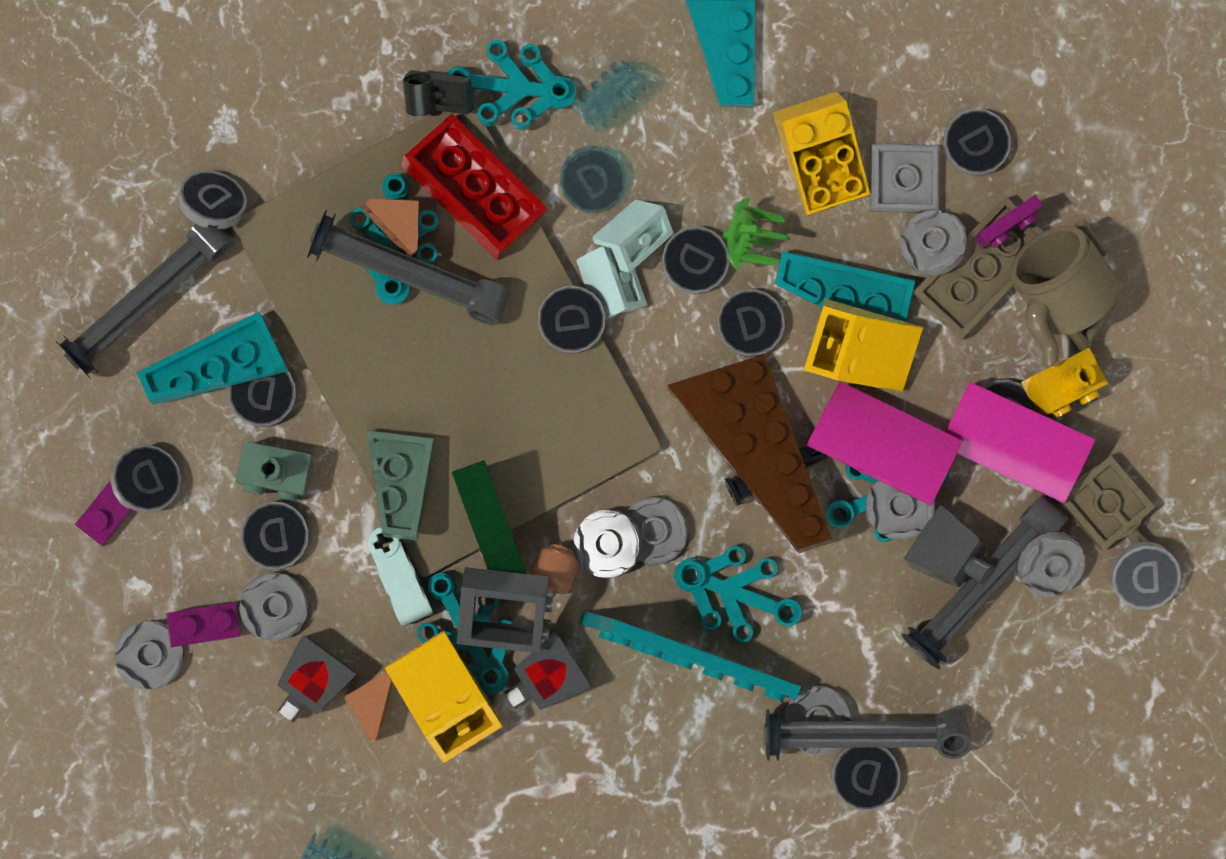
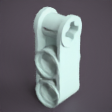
[368,528,434,627]

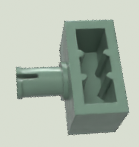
[235,441,315,502]

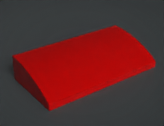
[401,114,548,260]

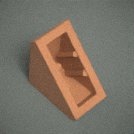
[362,199,419,257]
[344,671,393,741]

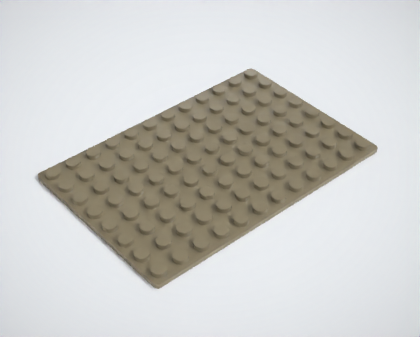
[232,103,660,577]

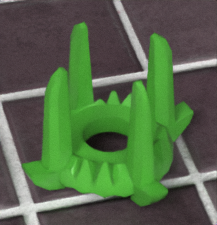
[723,198,790,270]

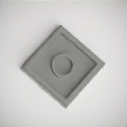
[870,144,940,214]

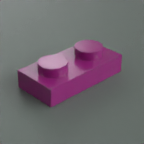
[974,195,1043,249]
[74,481,133,546]
[165,603,240,648]

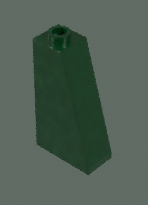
[452,460,526,574]

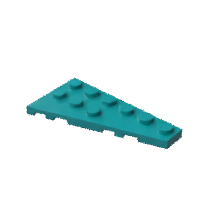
[685,0,755,108]
[580,611,801,702]

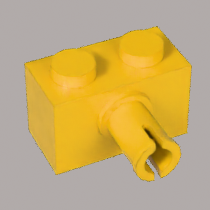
[1021,348,1108,419]

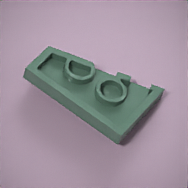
[366,430,435,541]

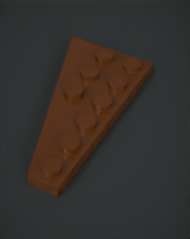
[667,354,832,553]

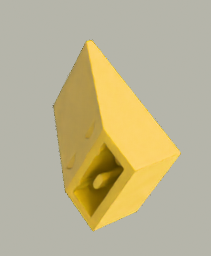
[773,91,871,215]
[804,298,923,392]
[385,631,503,763]

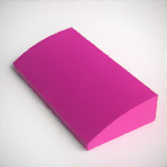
[807,381,963,506]
[946,382,1095,503]

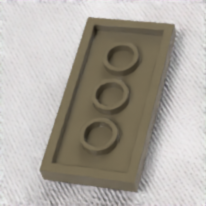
[912,196,1044,341]

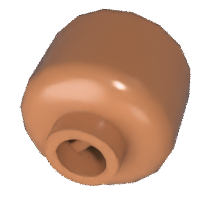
[530,544,580,598]

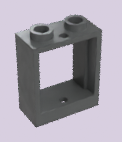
[457,567,554,654]

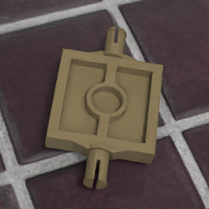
[1059,455,1155,552]

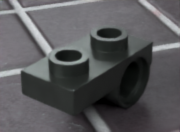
[403,70,474,116]

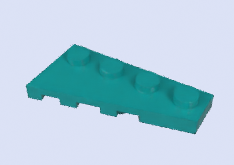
[775,251,915,322]
[136,312,288,405]

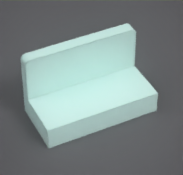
[592,200,674,273]
[577,246,648,320]

